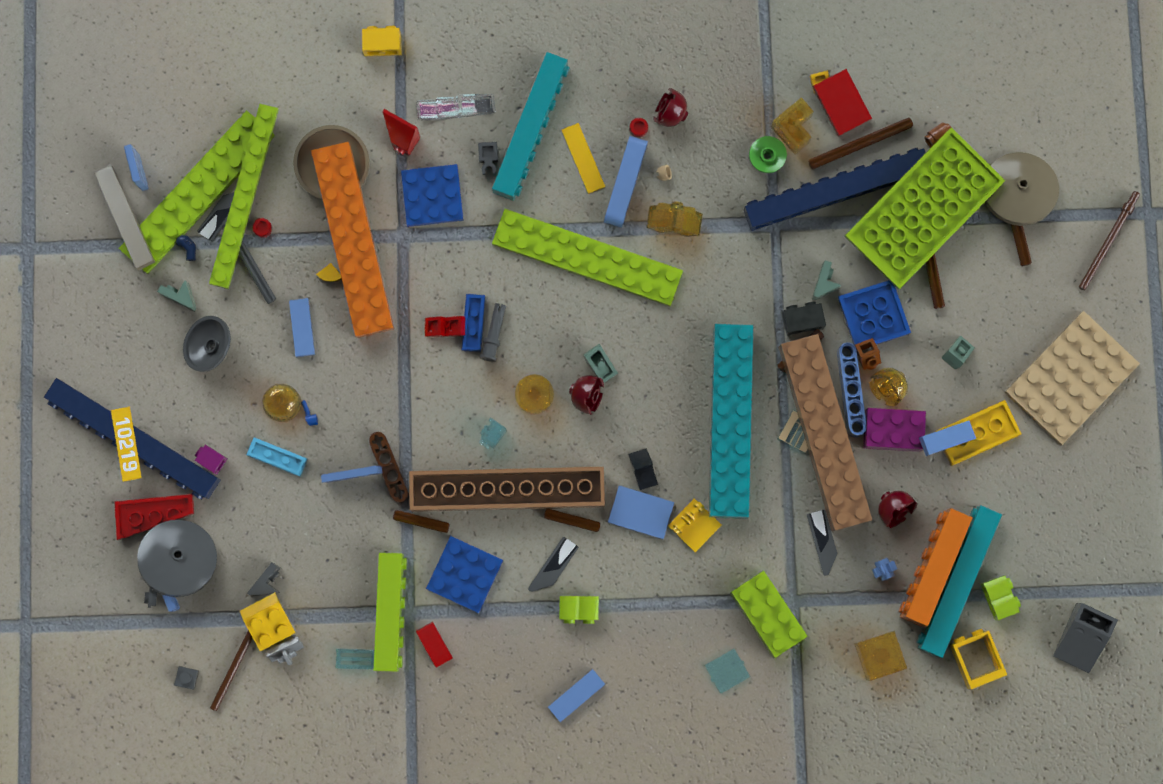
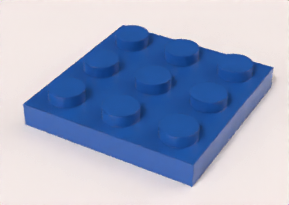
[401,164,464,227]
[838,280,911,346]
[426,536,503,613]

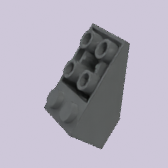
[1053,603,1118,673]

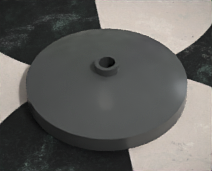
[137,520,217,597]

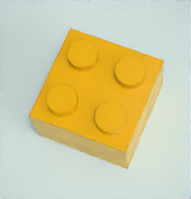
[240,593,295,651]

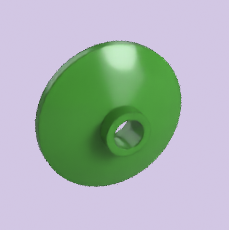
[749,136,787,173]

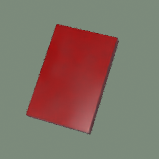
[812,69,872,136]

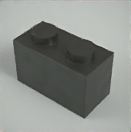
[782,301,826,335]

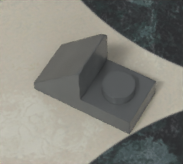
[247,562,280,596]

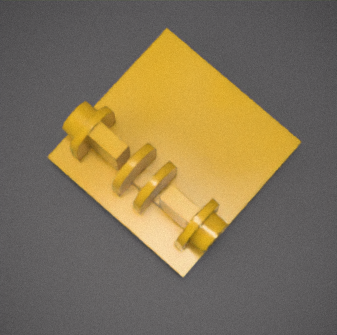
[668,498,722,553]

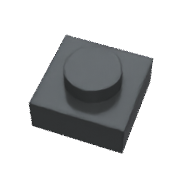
[174,666,199,690]

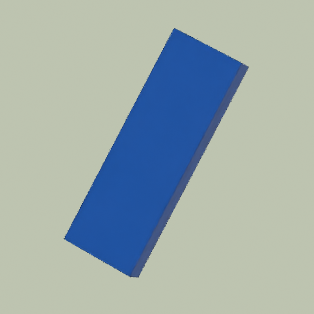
[462,294,485,352]

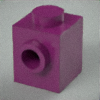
[194,444,228,475]

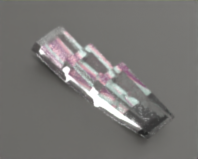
[416,94,496,121]

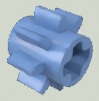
[872,558,897,581]

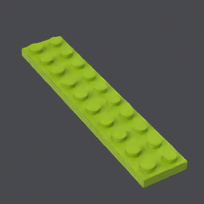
[118,110,275,274]
[492,209,683,307]

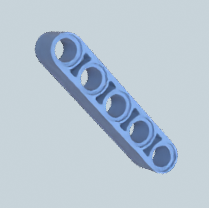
[604,136,648,228]
[837,342,866,437]

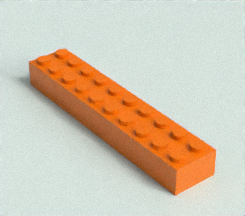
[311,142,395,338]

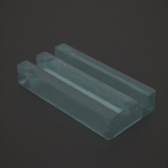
[335,649,374,669]

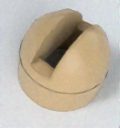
[656,165,672,181]

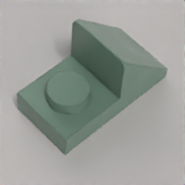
[812,260,841,301]
[157,280,197,312]
[942,336,975,369]
[584,344,618,383]

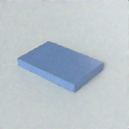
[608,486,674,539]

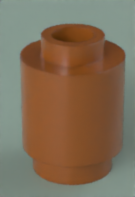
[924,122,951,148]

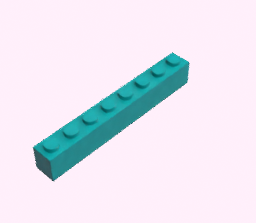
[492,52,570,201]
[917,505,1002,658]

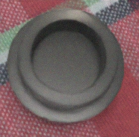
[144,588,157,608]

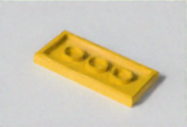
[935,400,1022,466]

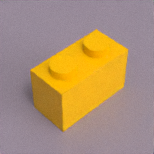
[362,26,402,56]

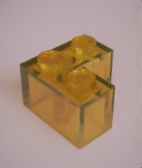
[771,97,814,155]
[646,201,703,237]

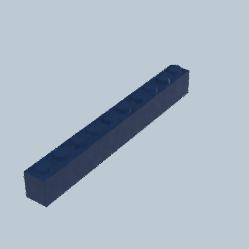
[743,148,926,231]
[44,378,221,500]

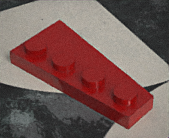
[114,494,194,541]

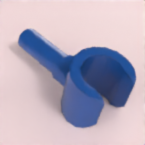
[301,400,318,426]

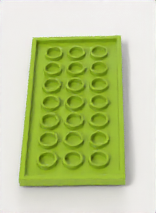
[844,127,1005,289]

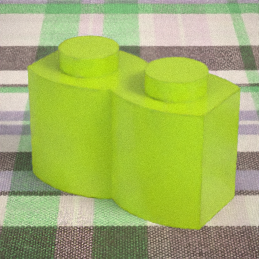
[981,575,1021,620]
[559,596,599,624]

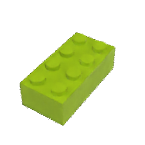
[730,571,808,658]

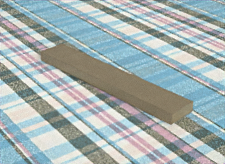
[94,165,155,271]

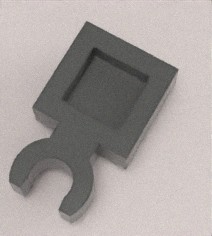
[478,142,498,176]

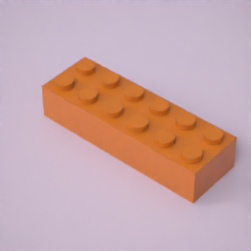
[899,508,973,627]

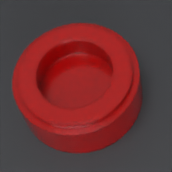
[629,118,648,138]
[252,218,272,238]

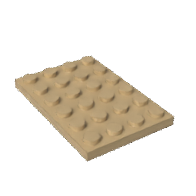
[1005,311,1140,446]

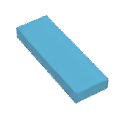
[246,437,308,477]

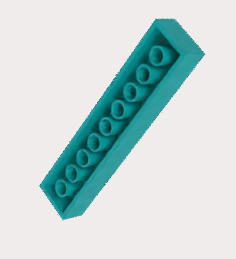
[709,324,753,519]

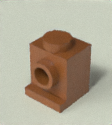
[855,338,882,370]

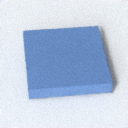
[124,144,149,191]

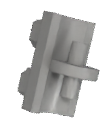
[265,634,304,665]

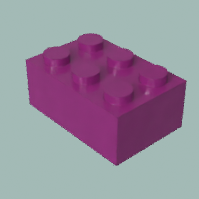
[863,408,926,452]

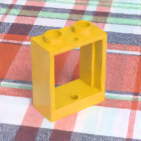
[949,629,1007,689]

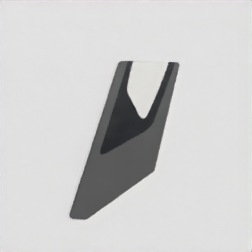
[197,192,234,241]
[807,510,837,576]
[528,537,579,592]

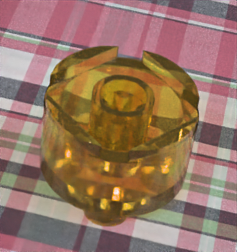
[515,374,554,415]

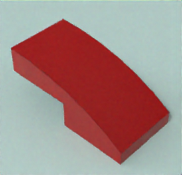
[425,316,465,337]
[416,622,453,668]

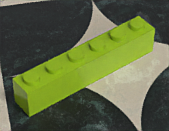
[373,553,407,672]

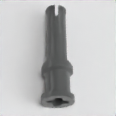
[480,303,507,362]

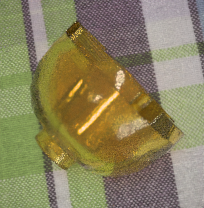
[869,367,908,407]
[262,384,302,422]

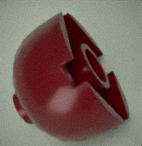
[653,88,688,127]
[569,375,604,415]
[878,491,918,528]

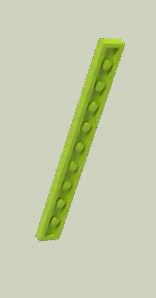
[209,104,279,290]

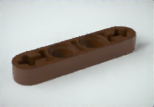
[369,432,409,503]

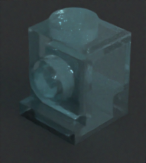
[479,417,507,449]

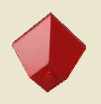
[383,109,420,156]

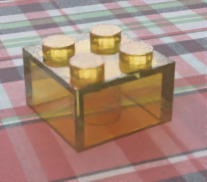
[854,631,907,681]

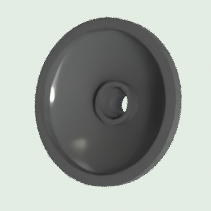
[183,316,231,372]

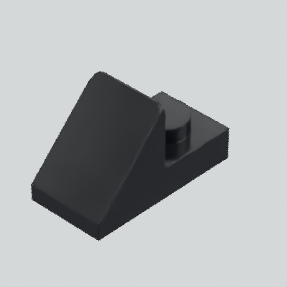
[628,448,658,491]

